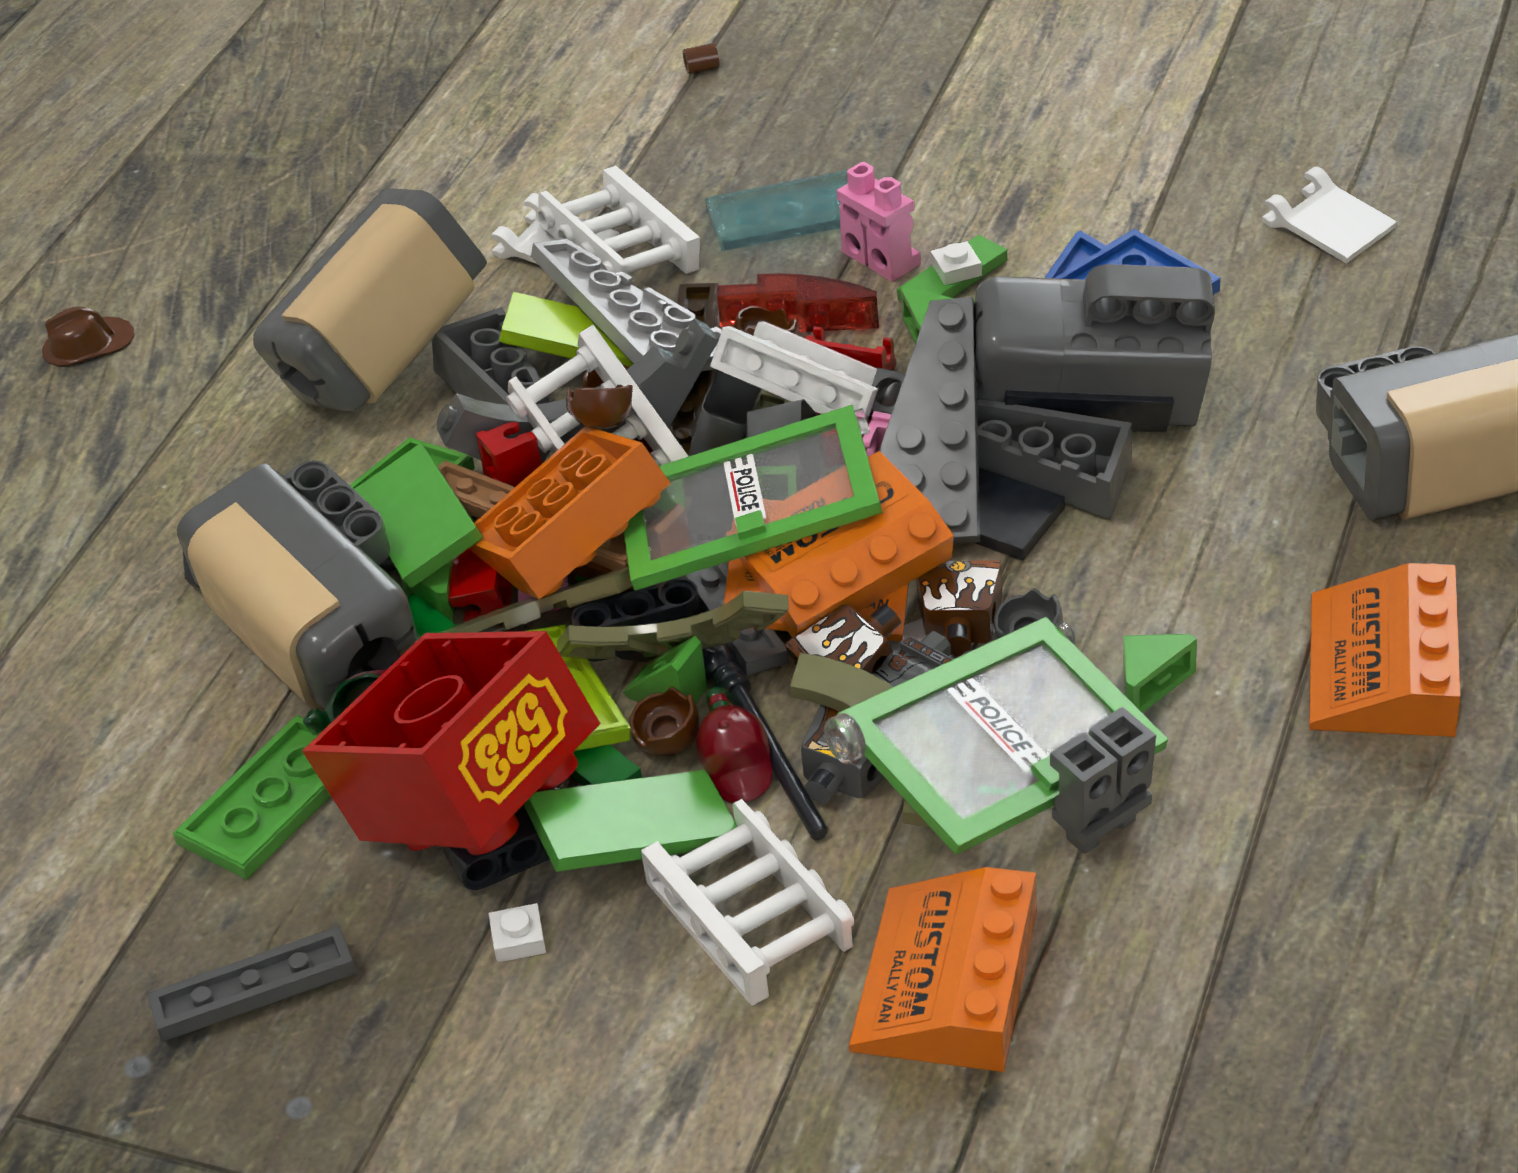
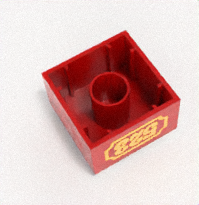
[302,631,601,855]

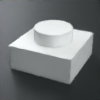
[930,241,982,285]
[489,903,546,963]

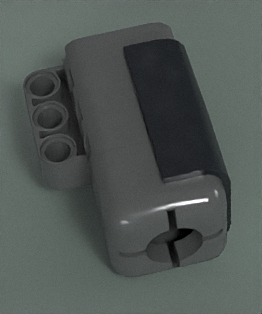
[974,264,1215,432]

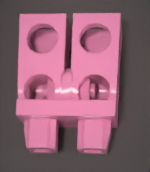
[836,162,921,282]

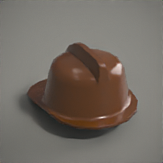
[42,306,135,366]

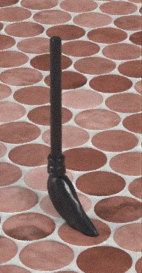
[618,643,828,840]

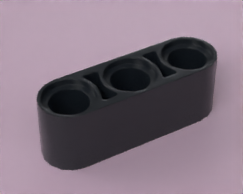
[571,578,701,662]
[443,788,563,890]

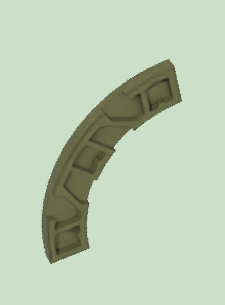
[398,567,633,657]
[557,591,789,659]
[790,653,954,827]

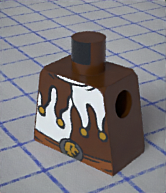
[916,560,1003,656]
[785,603,902,674]

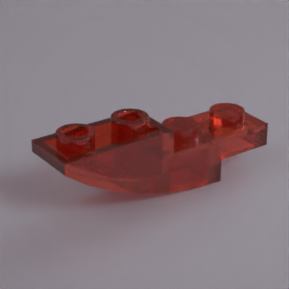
[717,273,879,332]

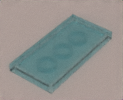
[705,170,848,251]

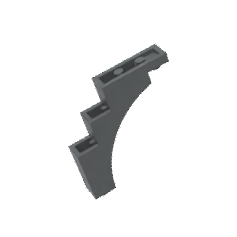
[437,318,719,464]

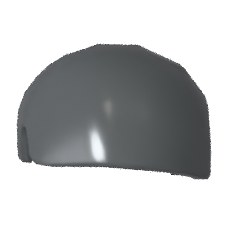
[993,588,1063,656]

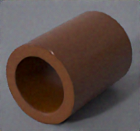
[682,43,720,74]

